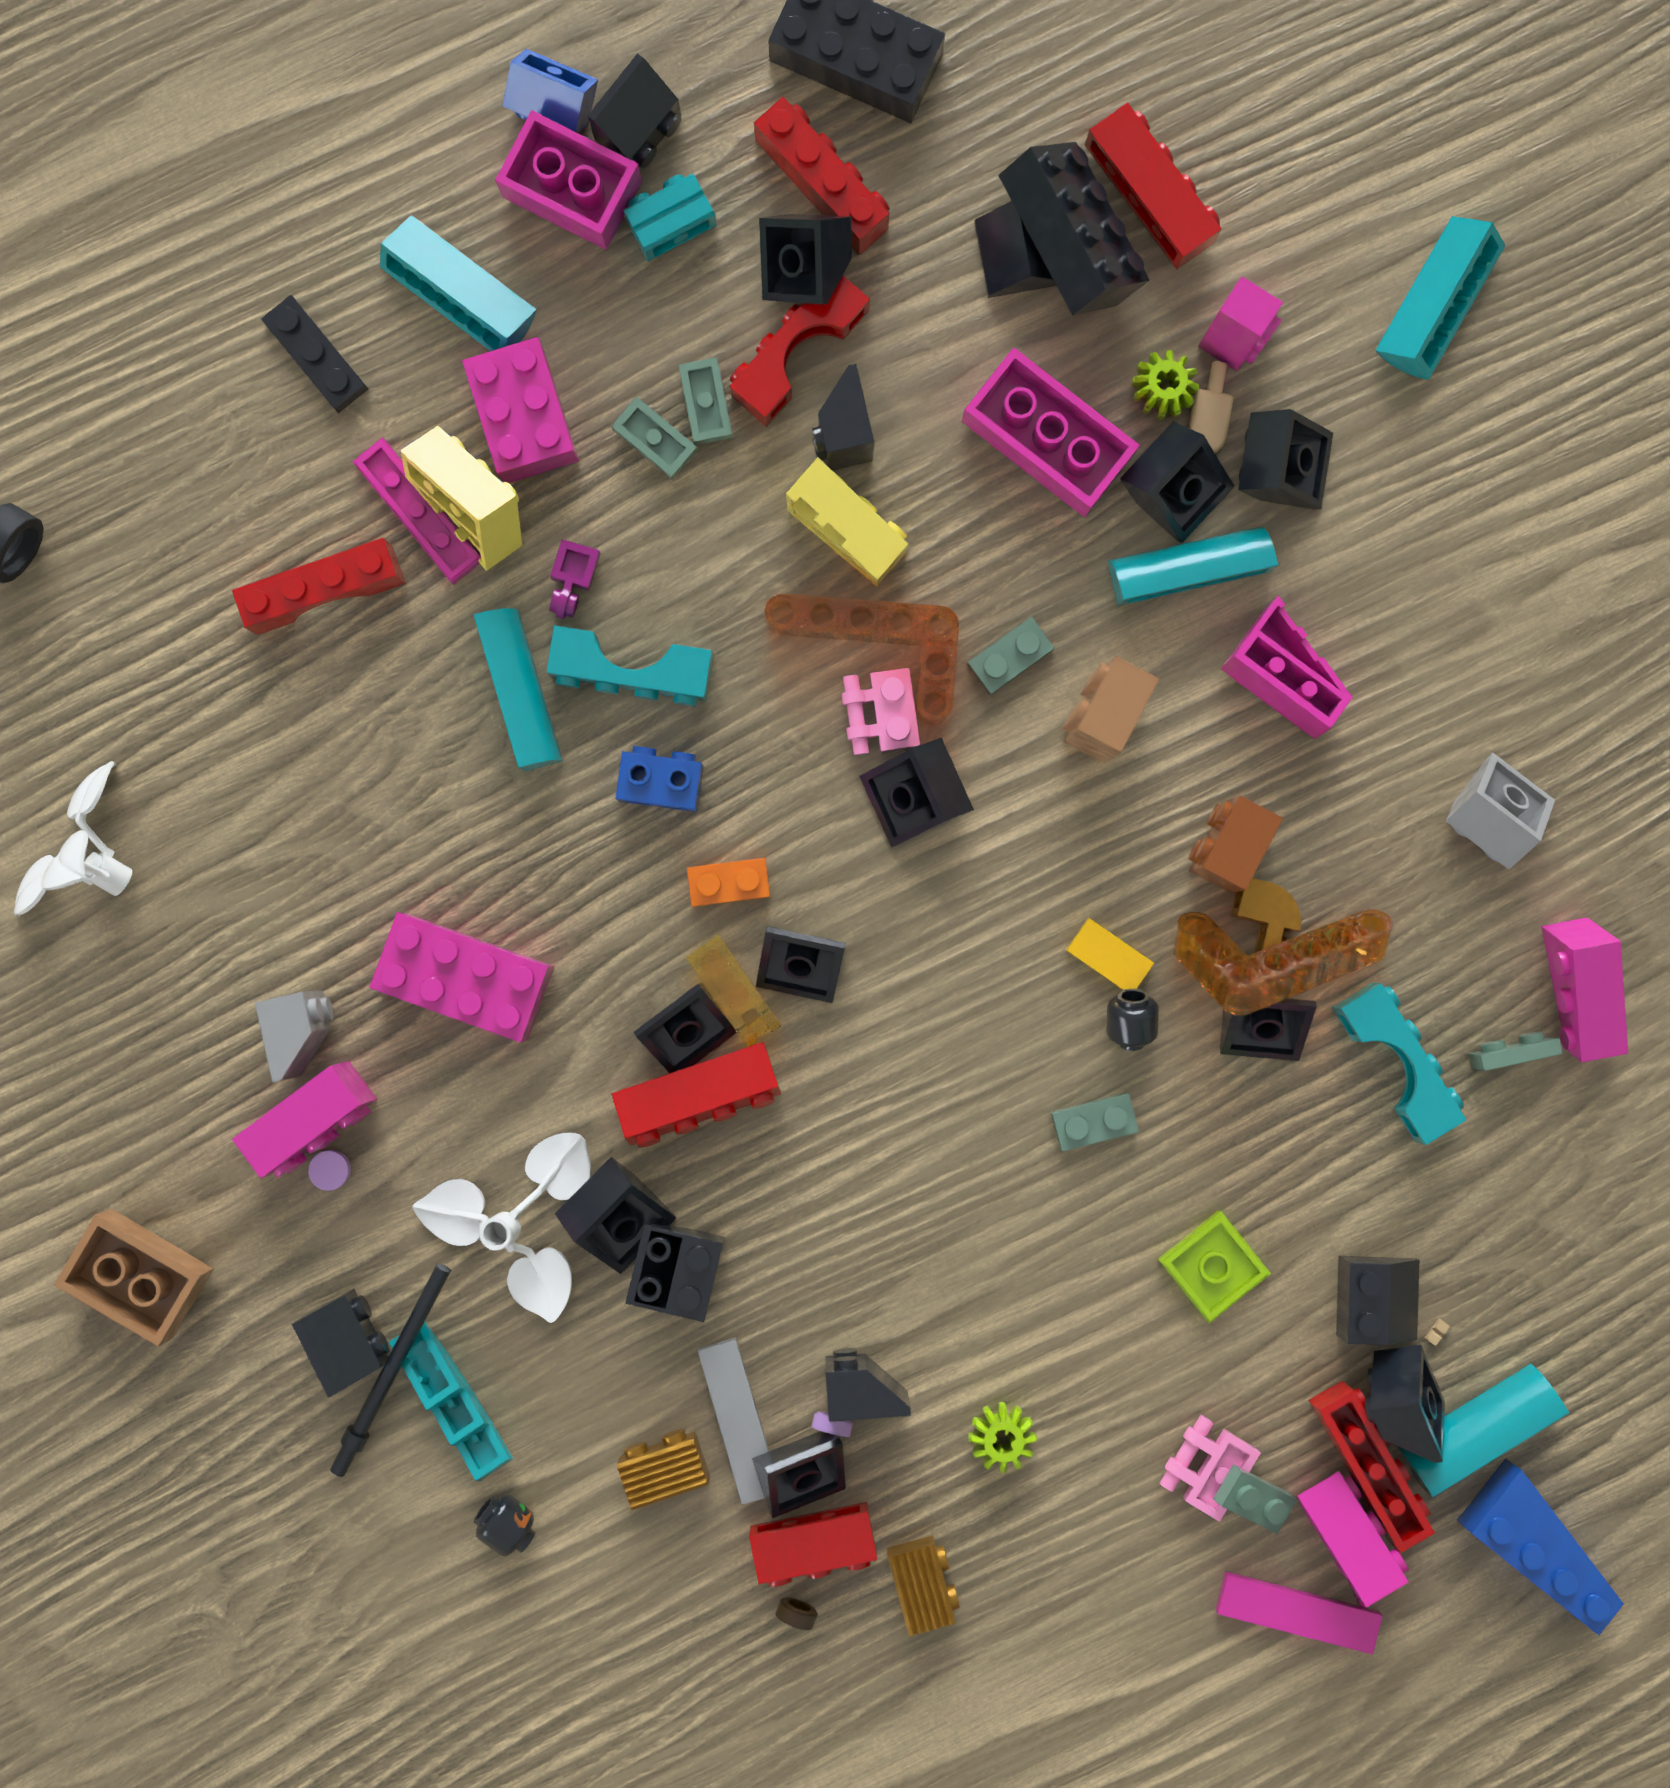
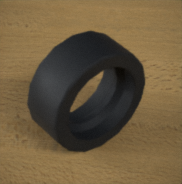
[0,503,44,584]

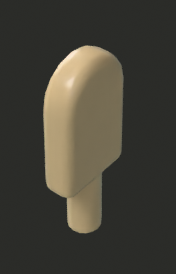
[1188,361,1233,454]

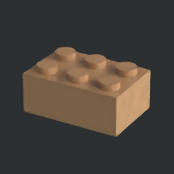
[1062,656,1159,764]
[54,1209,214,1346]

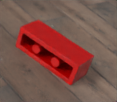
[749,1502,877,1587]

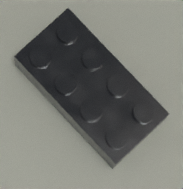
[768,0,946,124]
[998,142,1150,316]

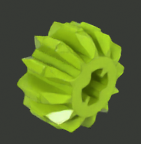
[1131,350,1199,420]
[968,1402,1037,1473]

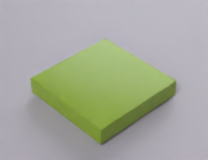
[1158,1210,1271,1324]

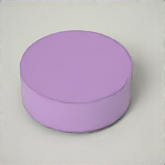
[308,1150,351,1191]
[811,1411,853,1437]

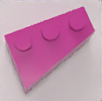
[1198,276,1283,371]
[1220,595,1353,739]
[1541,917,1628,1062]
[1296,1471,1409,1608]

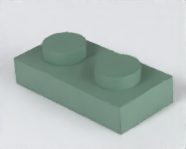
[679,357,733,445]
[611,396,698,480]
[967,616,1055,696]
[1469,1032,1562,1071]
[1051,1093,1139,1152]
[1213,1464,1298,1534]

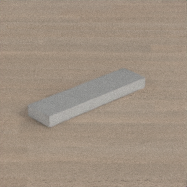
[698,1337,769,1505]

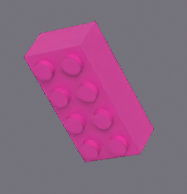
[961,347,1140,518]
[369,912,554,1042]

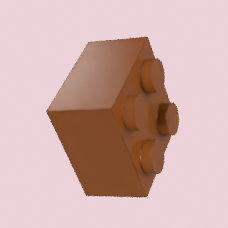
[1188,796,1283,893]

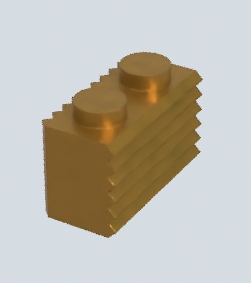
[617,1429,710,1510]
[887,1535,960,1636]

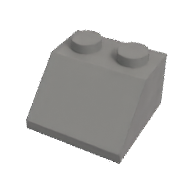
[1446,753,1555,869]
[255,990,334,1083]

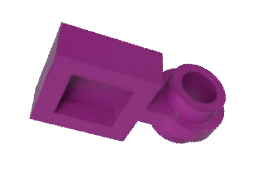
[549,539,601,619]

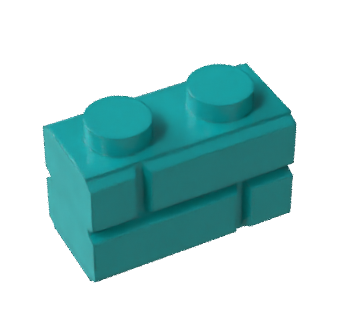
[623,173,717,262]

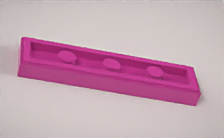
[352,437,481,585]
[1216,1571,1383,1654]

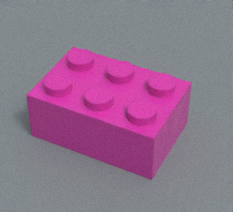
[495,110,642,250]
[462,337,579,483]
[232,1061,377,1179]

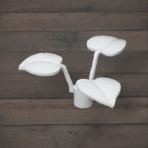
[13,761,132,917]
[412,1133,591,1323]

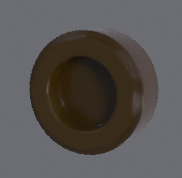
[775,1597,818,1630]

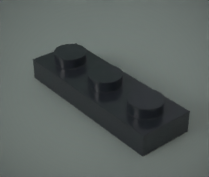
[261,295,368,413]

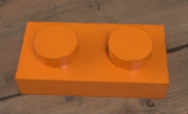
[687,858,770,907]

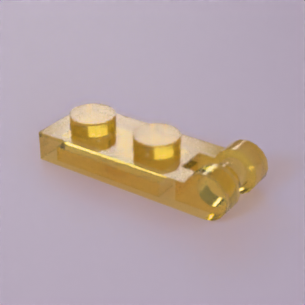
[685,935,782,1047]

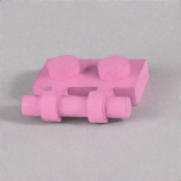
[841,668,920,755]
[1160,1414,1261,1522]

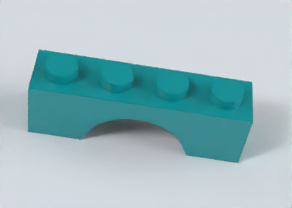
[546,626,714,707]
[1332,983,1467,1145]

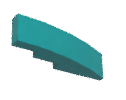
[389,1321,514,1481]

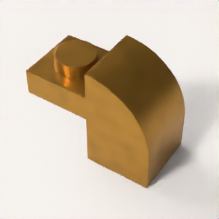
[1230,878,1301,966]

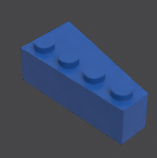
[1457,1458,1624,1636]

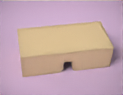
[1424,1318,1450,1346]

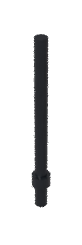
[330,1264,451,1477]

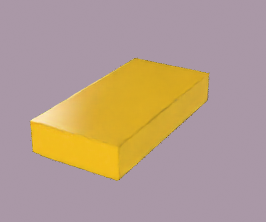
[1065,918,1154,990]

